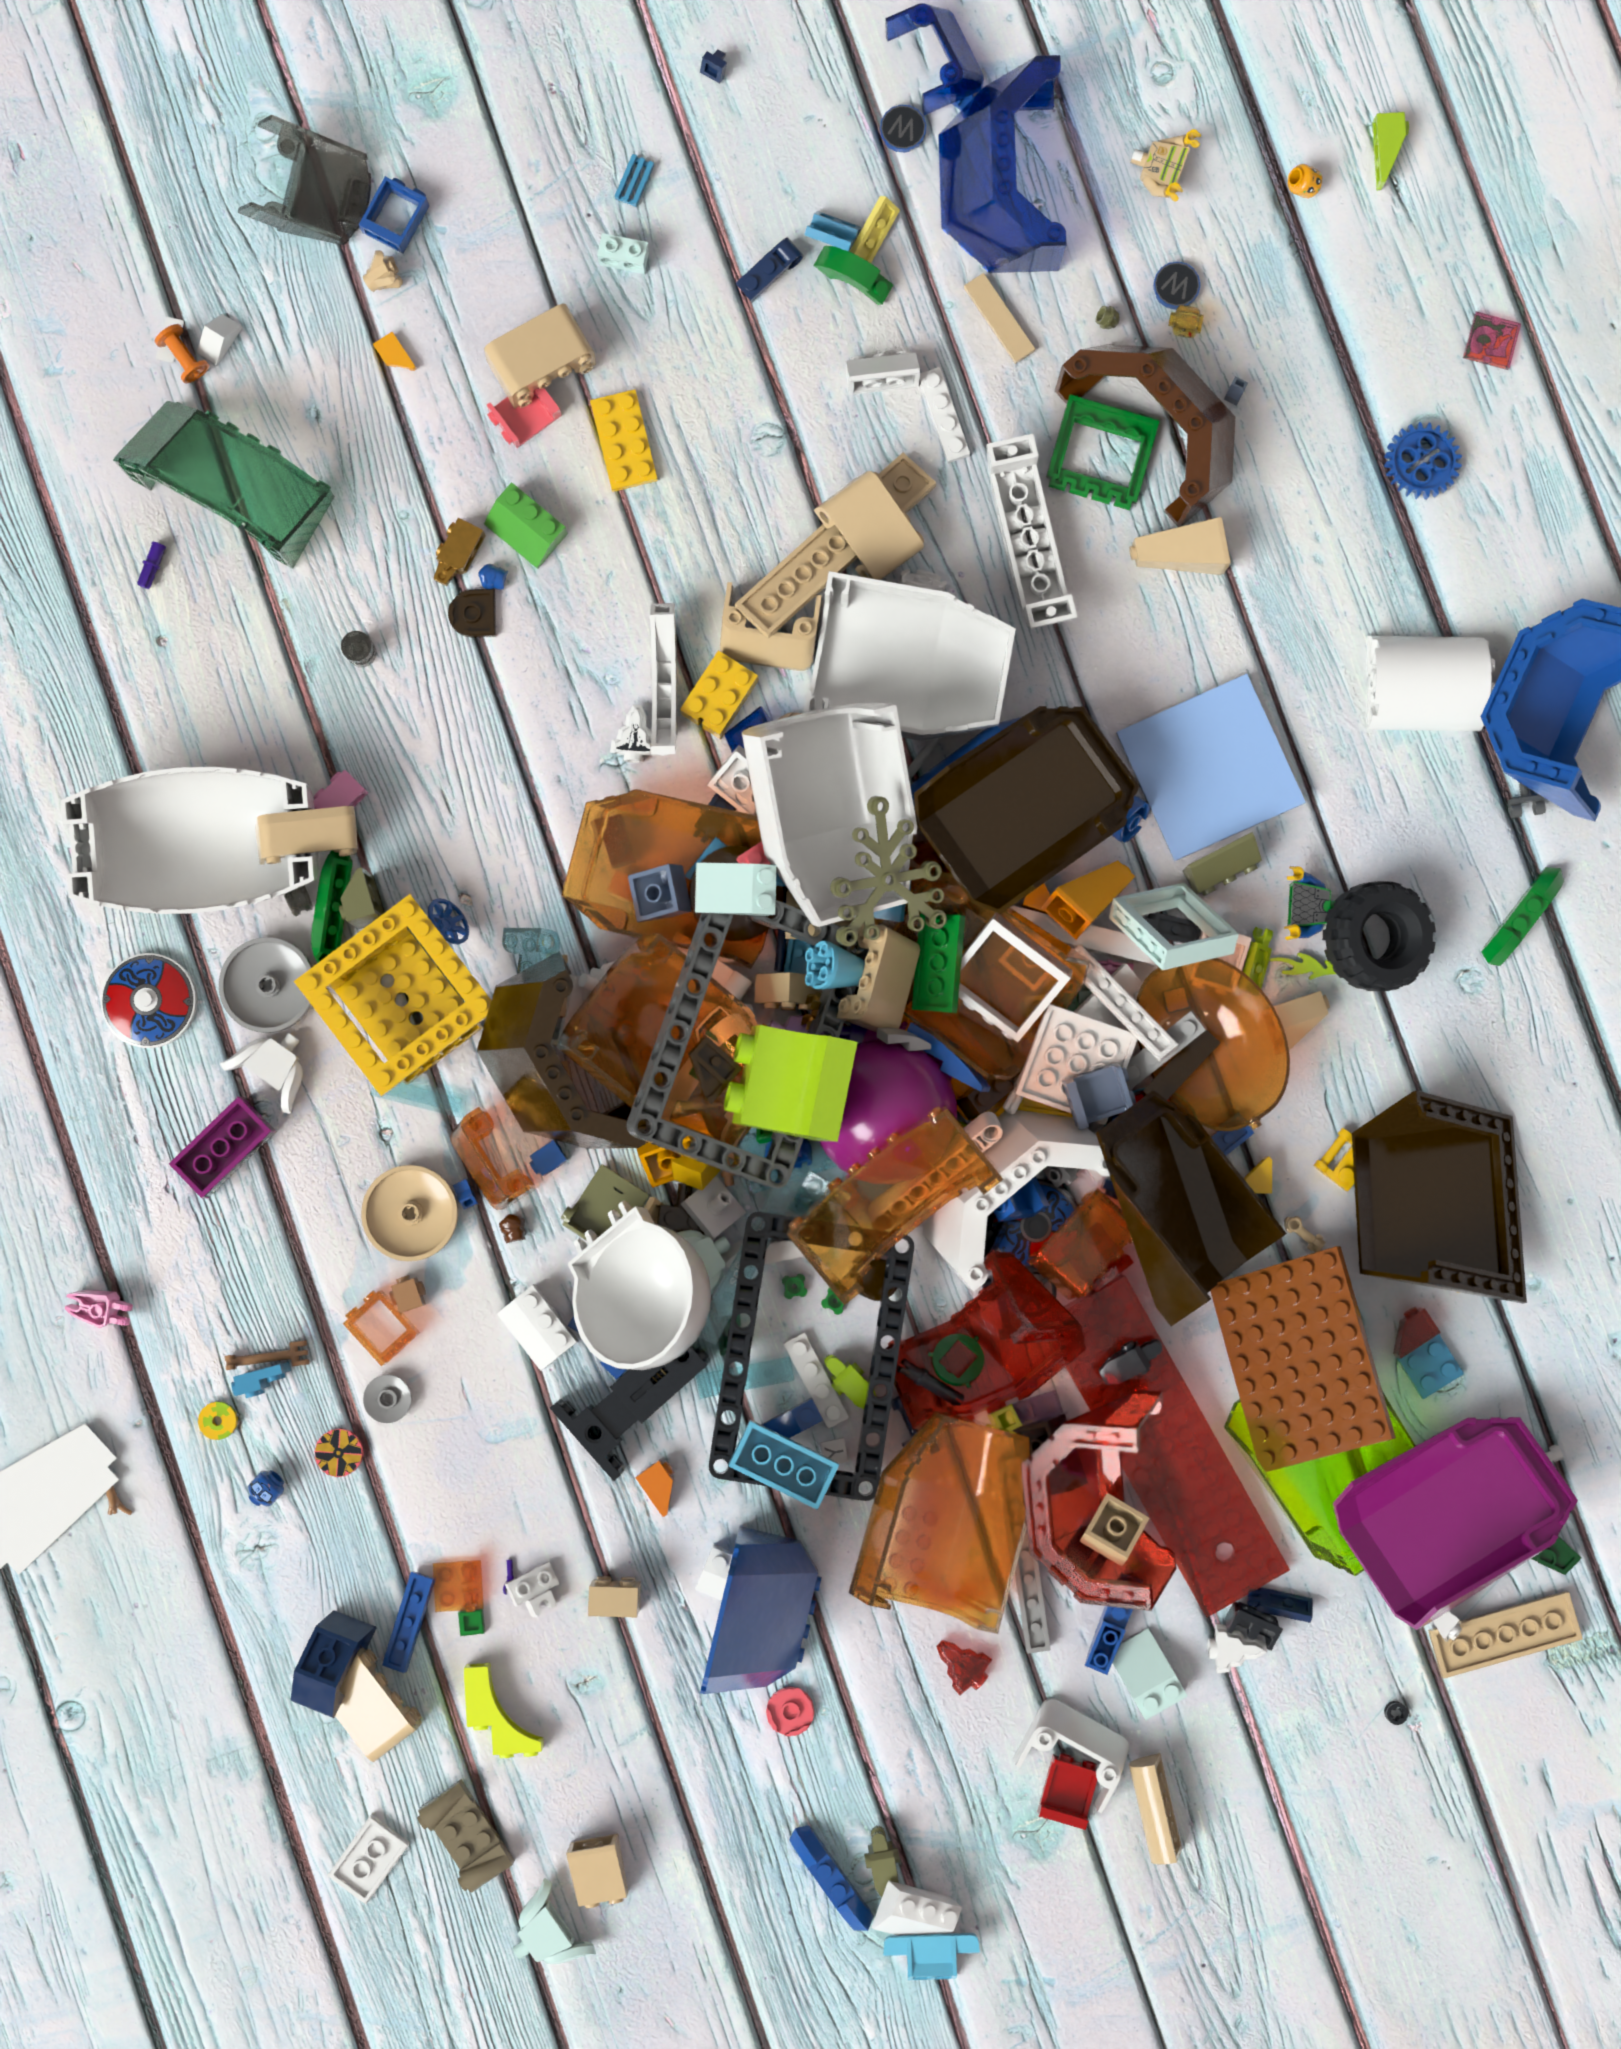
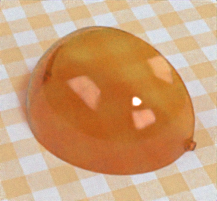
[1136,958,1290,1131]

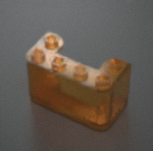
[1026,1187,1133,1300]

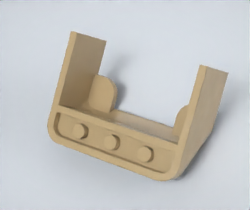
[720,582,822,671]
[255,806,358,865]

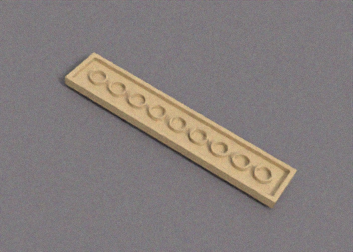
[735,453,936,639]

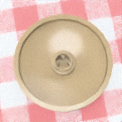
[361,1165,458,1261]

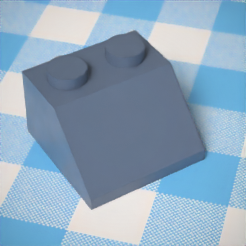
[628,864,692,922]

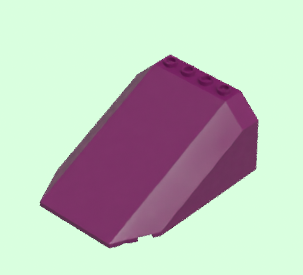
[1333,1417,1578,1630]

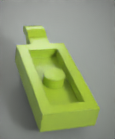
[1239,927,1273,994]

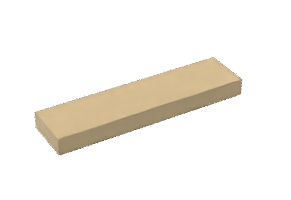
[964,273,1035,364]

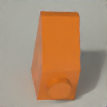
[635,1459,675,1517]

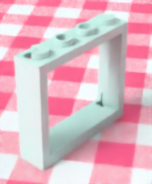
[1109,883,1239,970]

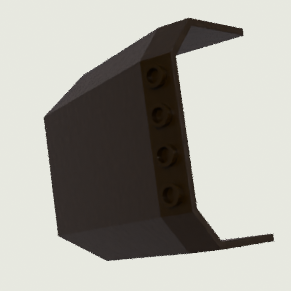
[914,706,1140,914]
[1096,1090,1287,1326]

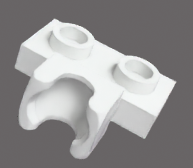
[505,1562,559,1617]

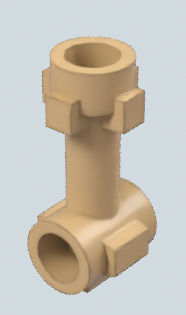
[1284,1216,1326,1252]

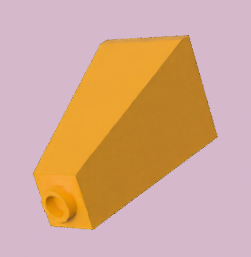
[1041,860,1135,940]

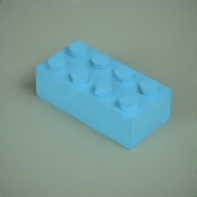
[728,1420,839,1510]

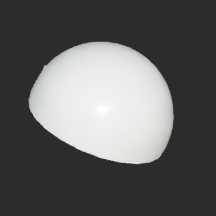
[567,1200,711,1370]

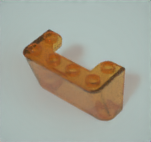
[450,1107,536,1210]

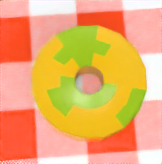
[198,1401,238,1440]

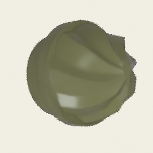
[1096,306,1120,329]

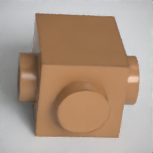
[389,1275,426,1313]

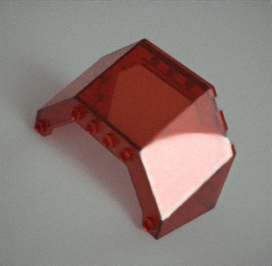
[885,1251,1086,1429]
[1021,1390,1177,1611]

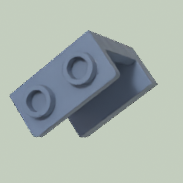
[1062,1063,1136,1130]

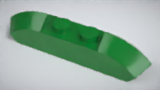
[311,850,353,963]
[1481,867,1564,966]

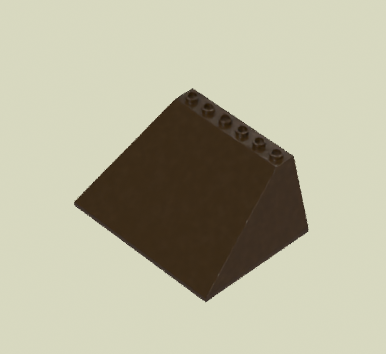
[1352,1090,1527,1304]

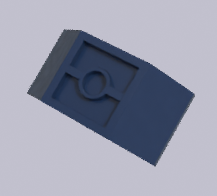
[291,1610,377,1718]

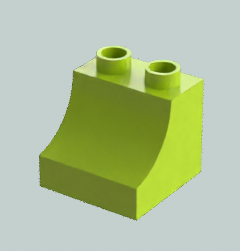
[724,1025,858,1142]

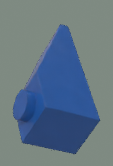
[761,1397,823,1438]

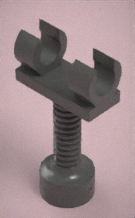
[1508,782,1546,818]

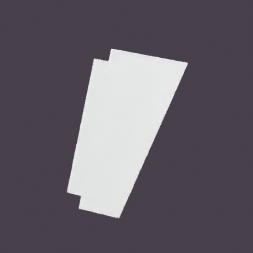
[0,1424,119,1574]

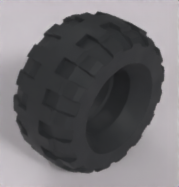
[1322,881,1436,991]

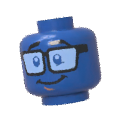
[248,1470,284,1507]

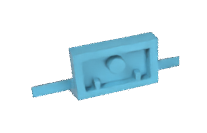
[883,1933,980,1981]

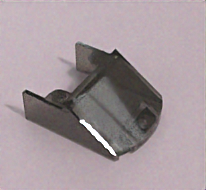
[238,115,371,245]

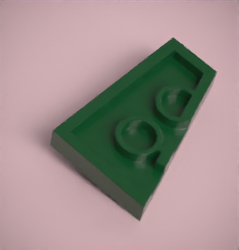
[1531,1536,1582,1575]

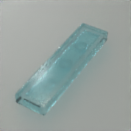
[370,1081,469,1118]
[696,1356,794,1399]

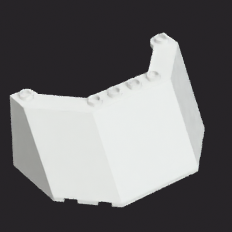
[923,1108,1110,1292]

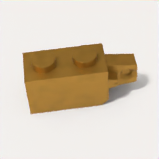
[433,517,486,586]

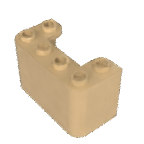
[484,304,596,409]

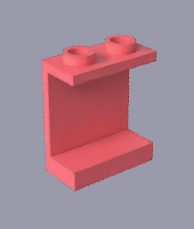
[487,388,562,448]

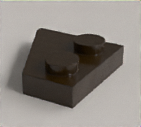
[688,1035,742,1104]

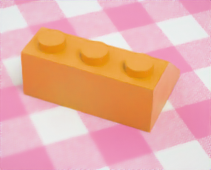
[636,1113,710,1188]

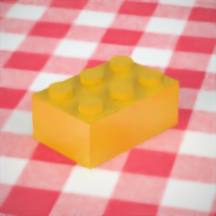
[680,650,759,740]

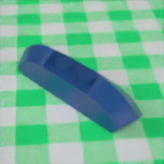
[789,1825,874,1931]

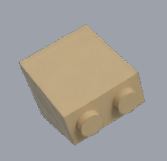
[566,1834,628,1908]

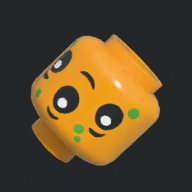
[1288,164,1323,199]

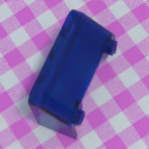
[885,3,984,115]

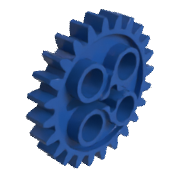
[1384,422,1462,500]

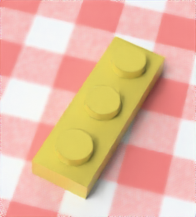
[849,196,900,263]

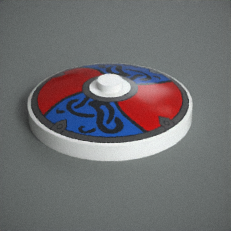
[101,953,198,1048]

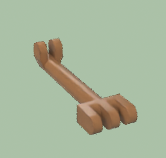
[224,1340,310,1370]

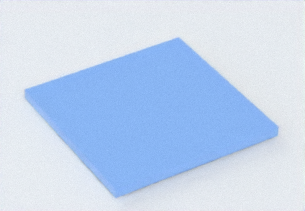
[1116,674,1306,862]

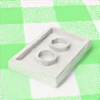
[327,1814,410,1904]

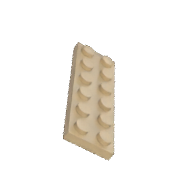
[1428,1591,1583,1679]

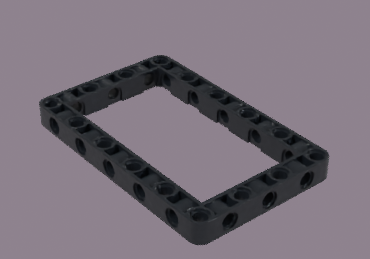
[709,1212,914,1501]

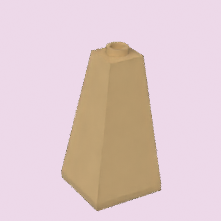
[1129,517,1231,575]

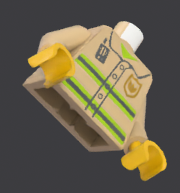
[1130,129,1201,202]

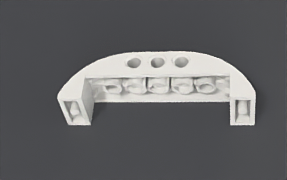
[986,434,1077,629]

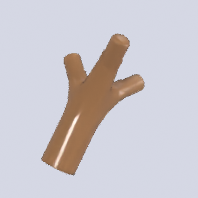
[106,1486,132,1515]

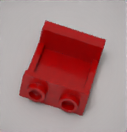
[1037,1753,1097,1830]

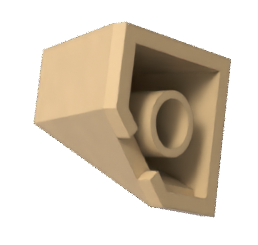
[1263,991,1330,1055]

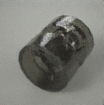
[341,631,377,668]

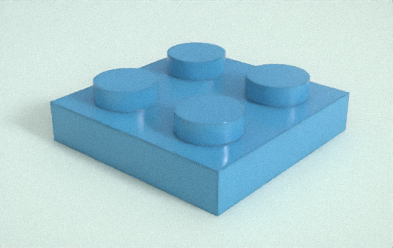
[1396,1333,1464,1399]

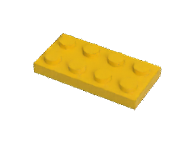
[590,389,658,492]

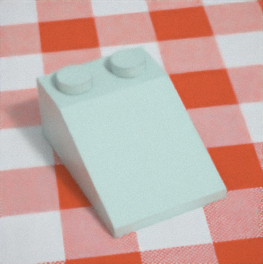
[695,863,777,916]
[1113,1628,1188,1721]

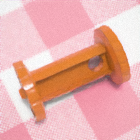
[154,324,209,384]

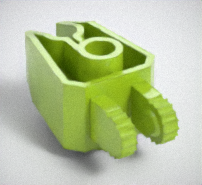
[824,1354,877,1409]

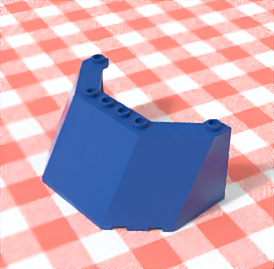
[1480,599,1621,822]

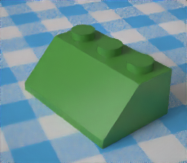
[484,482,568,569]

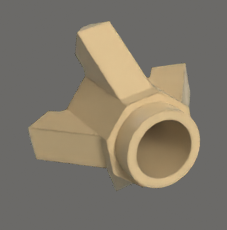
[363,250,403,292]

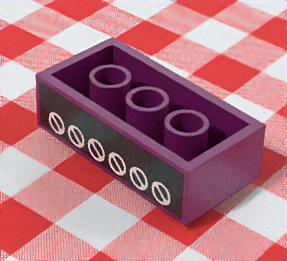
[169,1097,277,1198]

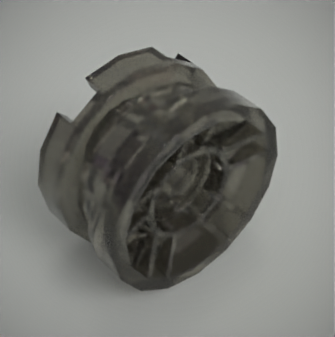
[284,885,313,917]

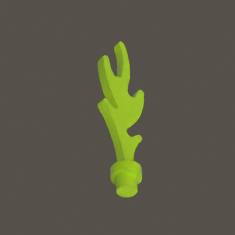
[1269,953,1345,980]

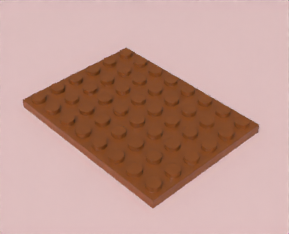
[1210,1246,1396,1473]

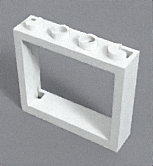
[959,913,1073,1042]

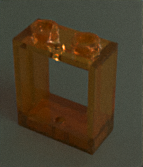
[343,1290,420,1366]

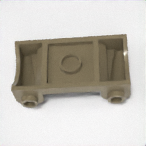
[417,1779,515,1893]

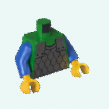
[1284,866,1335,940]

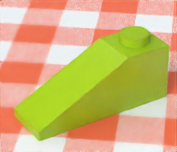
[1372,112,1409,191]

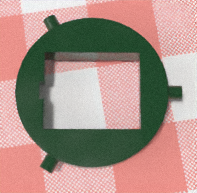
[928,1334,984,1389]

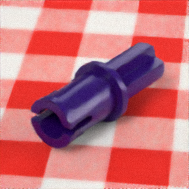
[137,541,166,589]

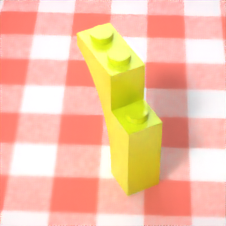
[464,1663,544,1758]

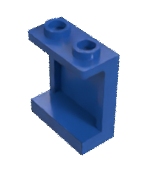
[994,1176,1050,1222]

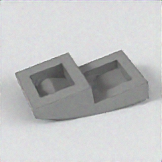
[877,1027,931,1051]

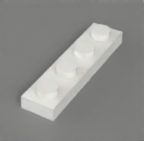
[919,367,970,463]
[783,1332,849,1429]

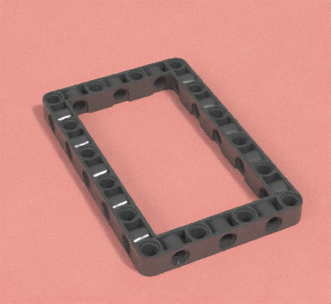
[627,900,869,1188]

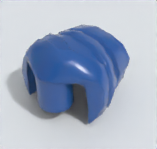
[478,564,508,590]

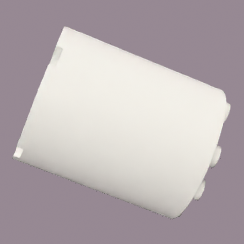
[1367,636,1495,731]

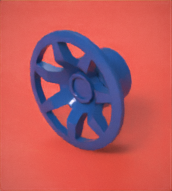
[428,898,469,945]

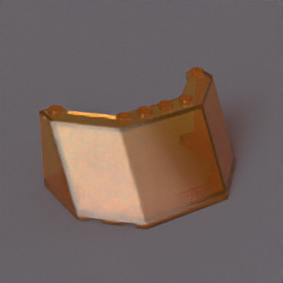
[787,1105,1003,1305]

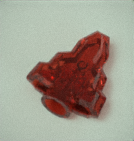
[936,1640,993,1695]

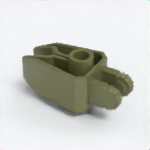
[864,1825,900,1898]

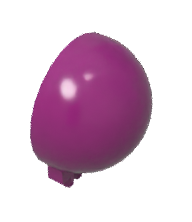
[819,1021,957,1184]

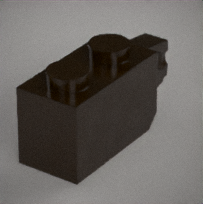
[956,1065,1020,1120]

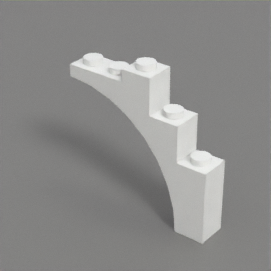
[650,603,678,756]

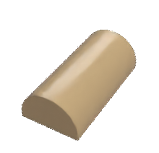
[1129,1753,1182,1865]

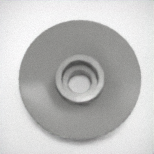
[363,1375,412,1423]

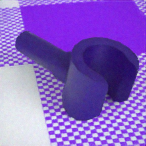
[503,1559,514,1595]

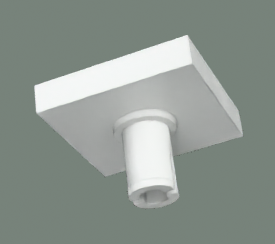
[681,1176,747,1240]

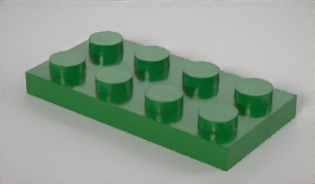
[912,913,965,1013]

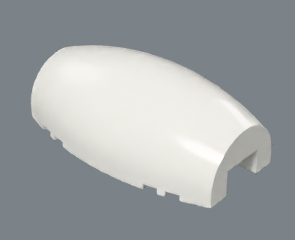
[60,767,319,914]

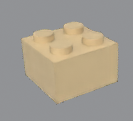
[755,972,823,1011]
[1080,1493,1150,1566]
[588,1576,641,1618]

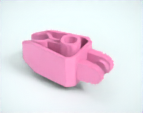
[64,1290,133,1328]

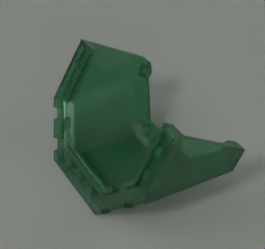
[113,400,335,569]

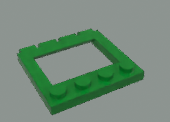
[1046,394,1160,510]

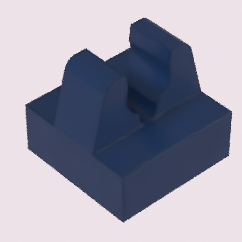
[700,49,727,84]

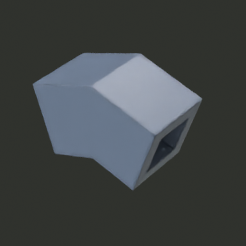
[1224,376,1248,406]

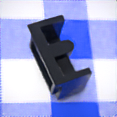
[1225,1601,1283,1651]

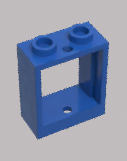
[359,176,429,254]

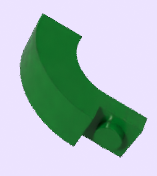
[813,246,893,305]

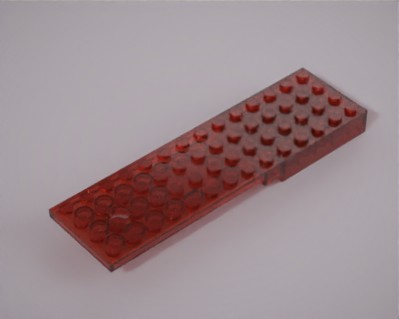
[1038,1274,1290,1618]

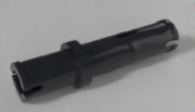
[897,1358,964,1408]

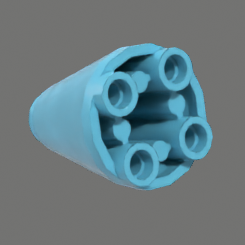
[805,941,865,990]

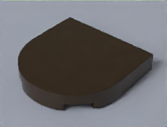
[448,589,496,638]

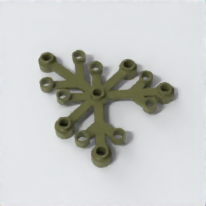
[830,796,947,946]

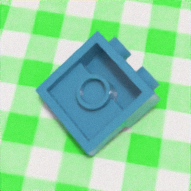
[231,1362,292,1398]

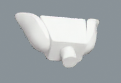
[219,1033,303,1115]

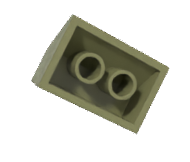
[1182,832,1262,896]
[339,867,384,929]

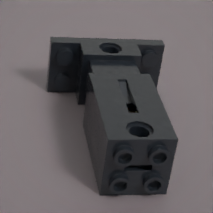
[550,1344,709,1481]

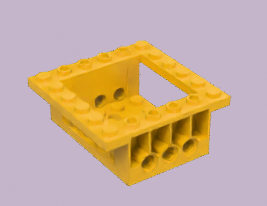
[294,894,492,1097]

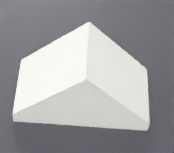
[197,314,243,366]

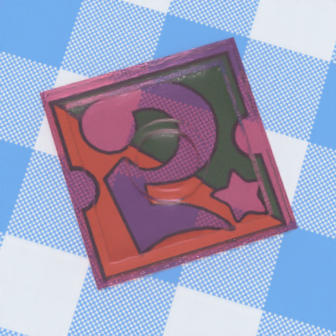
[1463,311,1521,370]

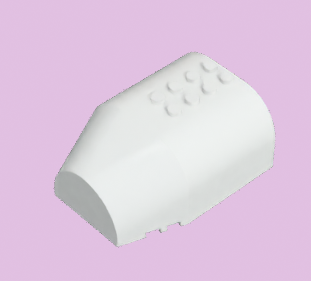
[803,571,1016,741]
[742,702,917,927]

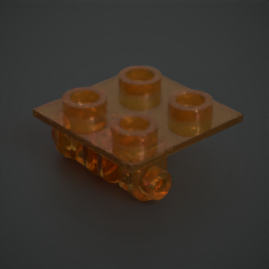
[433,1560,484,1612]

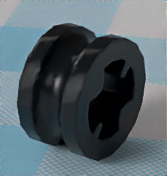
[1384,1701,1408,1725]

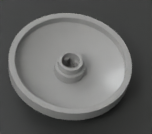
[219,937,312,1033]

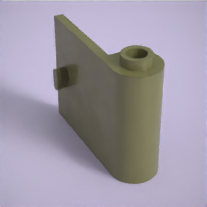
[561,1164,650,1241]

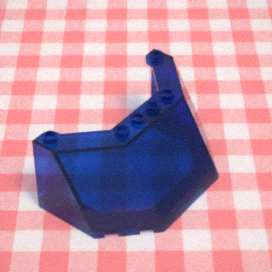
[938,55,1067,273]

